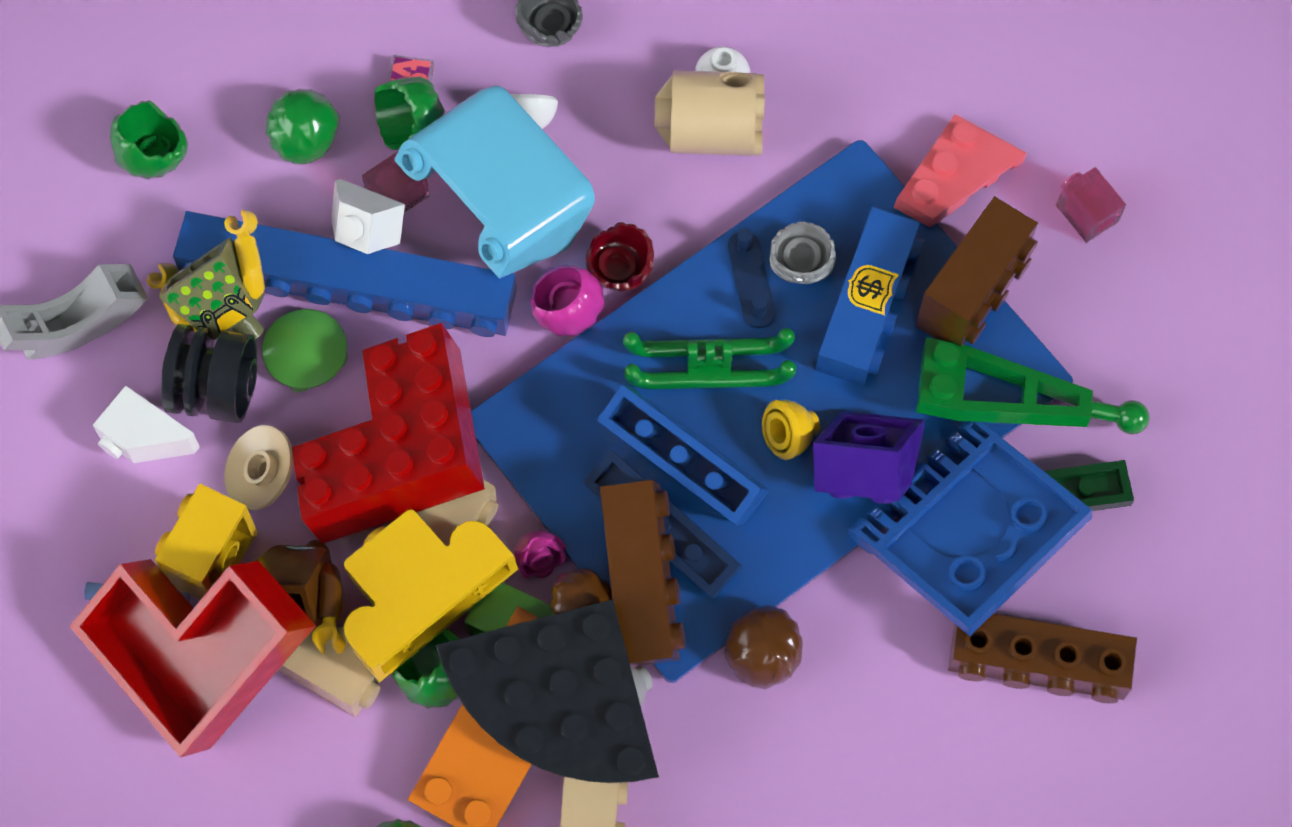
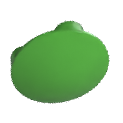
[262,309,348,392]

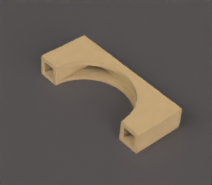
[278,480,499,717]

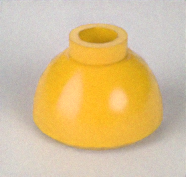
[762,400,820,460]

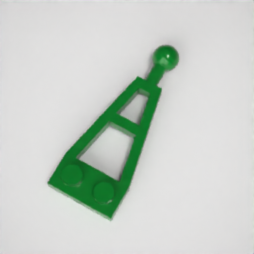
[916,337,1150,435]

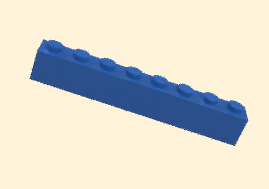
[173,211,517,337]

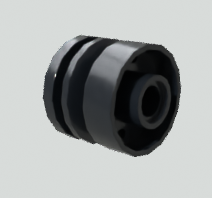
[161,324,257,423]

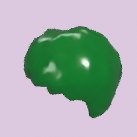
[374,77,445,150]
[265,89,340,165]
[110,101,188,180]
[392,628,459,709]

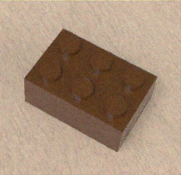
[916,196,1038,347]

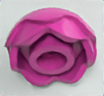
[513,530,566,578]

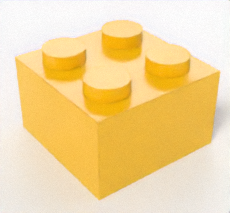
[155,483,258,600]

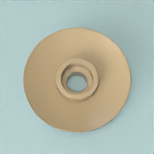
[224,425,293,510]

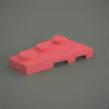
[894,114,1027,228]

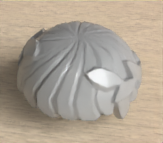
[769,222,836,284]

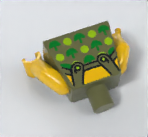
[146,210,265,340]

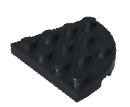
[436,599,659,783]

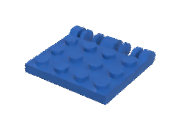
[848,421,1092,636]

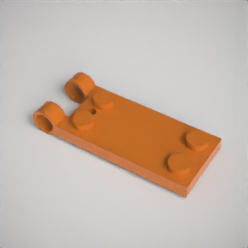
[407,606,538,827]

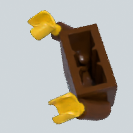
[255,540,346,655]

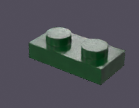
[1044,460,1134,511]

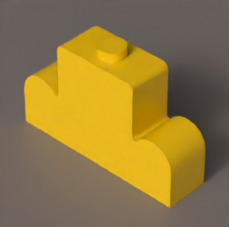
[344,510,518,683]

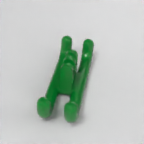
[623,328,797,389]

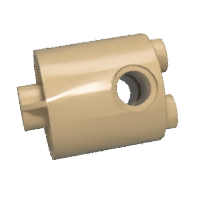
[654,70,765,156]

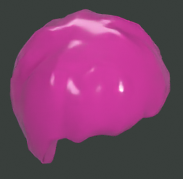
[530,264,604,336]

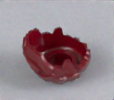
[586,222,654,291]

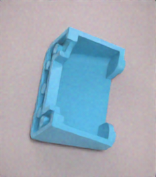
[394,85,595,279]

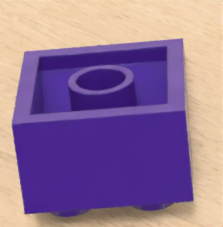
[813,411,924,504]

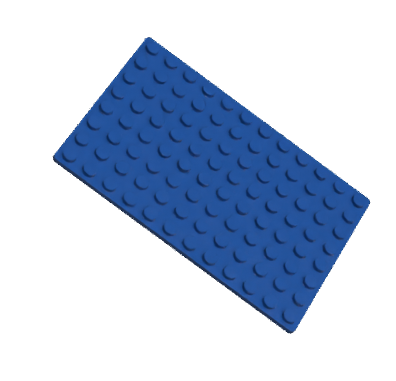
[471,140,1073,683]

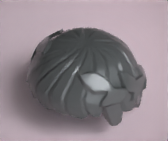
[515,0,583,47]

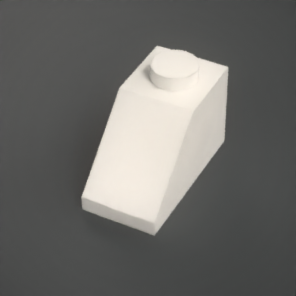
[331,179,405,254]
[93,385,200,463]

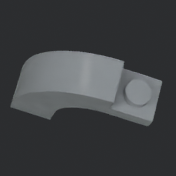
[0,264,148,360]

